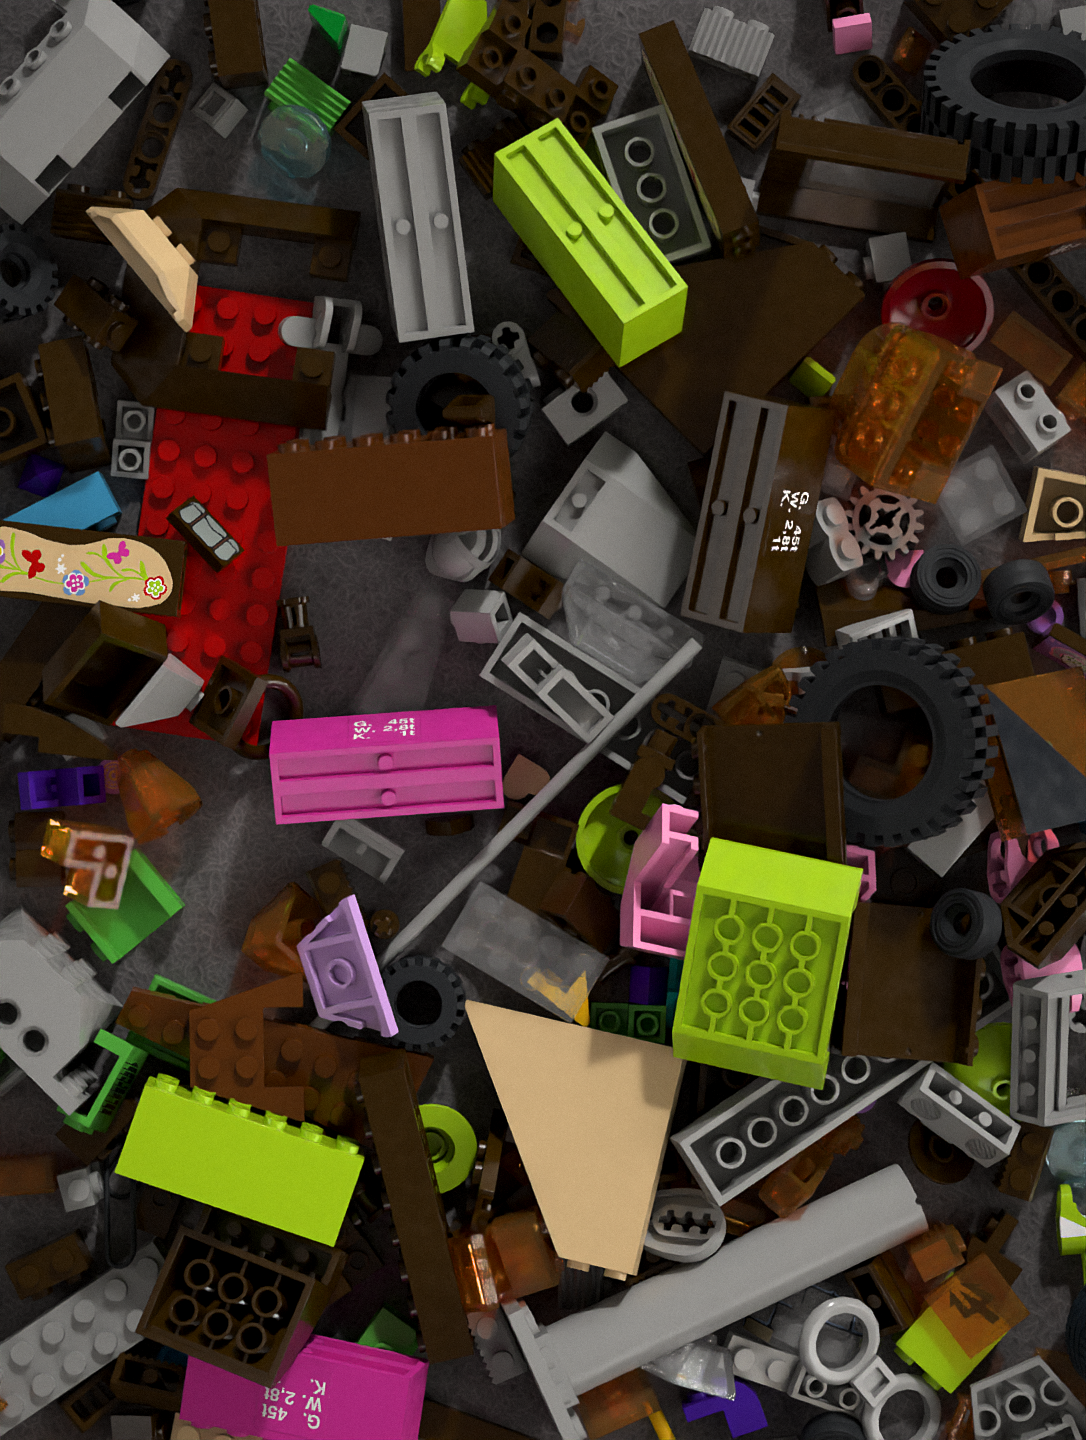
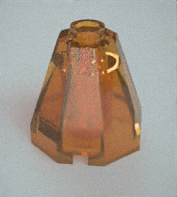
[114,748,203,845]

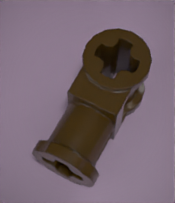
[276,596,322,673]

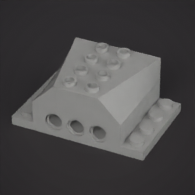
[0,905,123,1115]

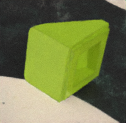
[789,357,836,397]

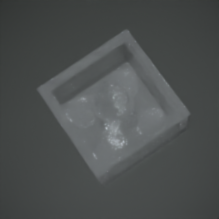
[922,445,1028,547]

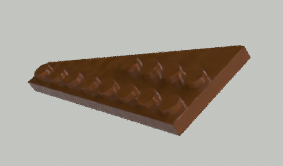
[115,986,434,1149]

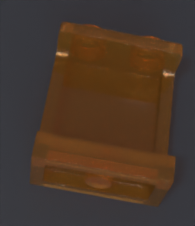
[448,1213,555,1313]

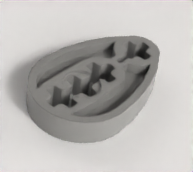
[643,1188,726,1263]

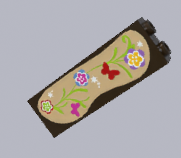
[638,20,760,259]
[0,520,189,618]

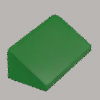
[308,4,350,57]

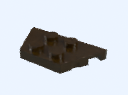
[465,1108,507,1233]

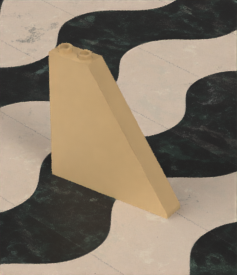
[465,1000,687,1281]

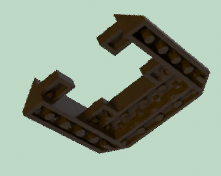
[111,188,361,432]

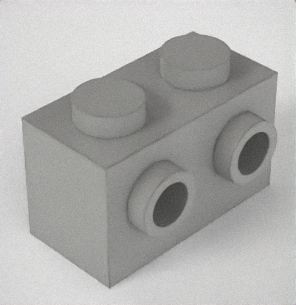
[981,369,1071,465]

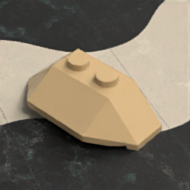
[86,206,198,333]

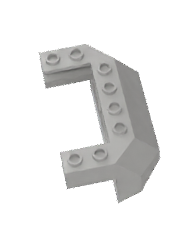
[0,0,170,225]

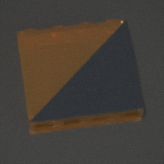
[978,666,1086,842]

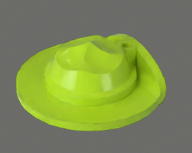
[419,1104,477,1193]

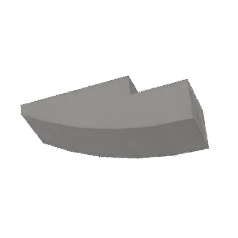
[501,633,615,744]

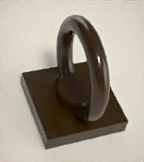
[189,655,304,760]

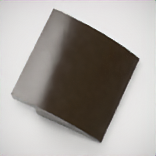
[134,1204,349,1389]

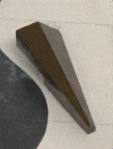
[812,579,993,647]

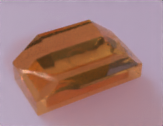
[693,1185,767,1237]

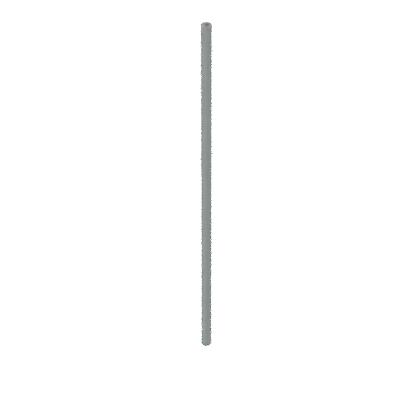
[308,637,703,1029]

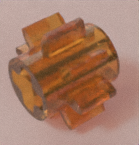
[820,1114,865,1156]

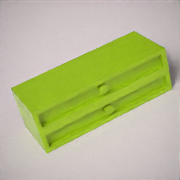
[493,118,688,368]
[114,1073,364,1247]

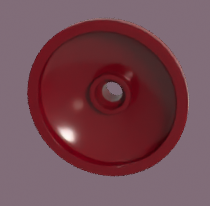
[881,258,994,364]

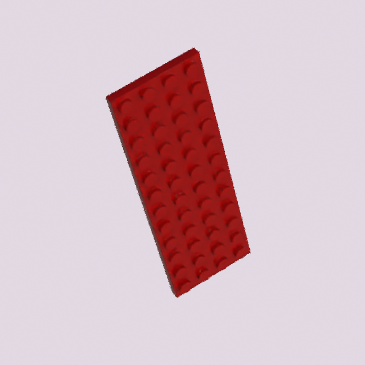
[111,285,314,745]

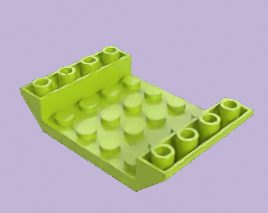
[672,837,863,1090]

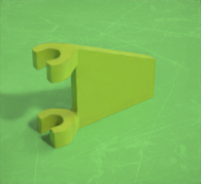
[414,0,490,110]

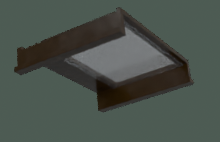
[756,109,971,244]

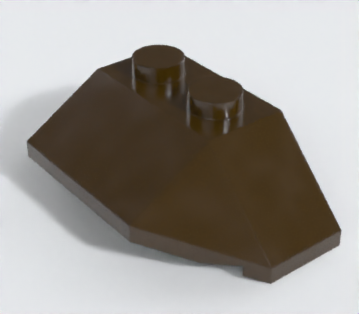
[1000,842,1086,970]

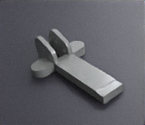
[278,296,383,445]

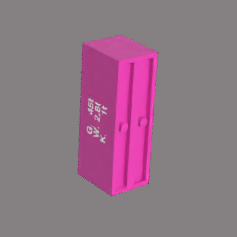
[269,705,504,825]
[179,1334,429,1440]

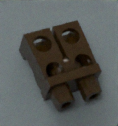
[497,0,569,62]
[608,728,678,831]

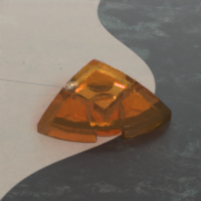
[711,664,792,725]

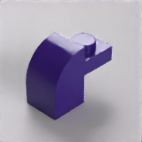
[18,765,107,810]
[681,1373,768,1438]

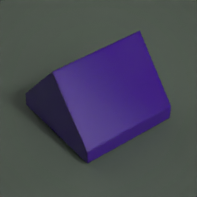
[628,965,668,1005]

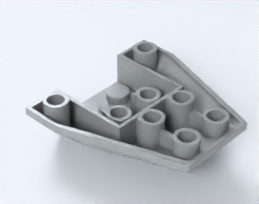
[521,431,697,608]

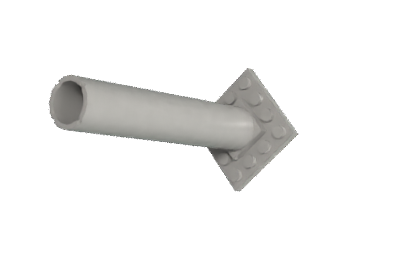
[496,1163,929,1440]

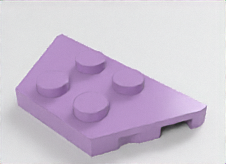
[296,894,399,1037]

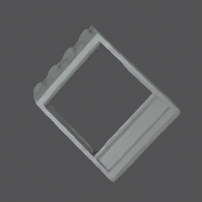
[1010,969,1086,1127]

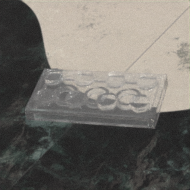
[441,880,610,1024]

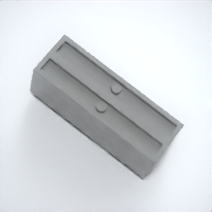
[361,91,475,343]

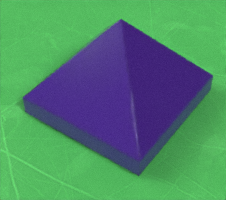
[18,454,65,498]

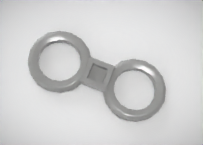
[799,1296,941,1440]

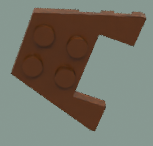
[189,973,305,1121]

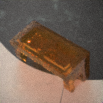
[990,310,1073,386]

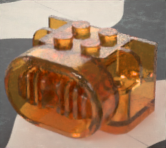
[828,321,1003,504]

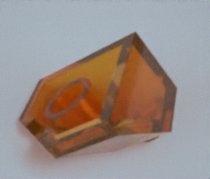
[241,881,321,983]

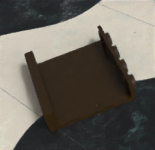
[691,722,848,872]
[830,902,986,1066]

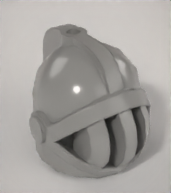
[425,529,501,582]

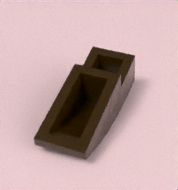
[2,703,119,761]

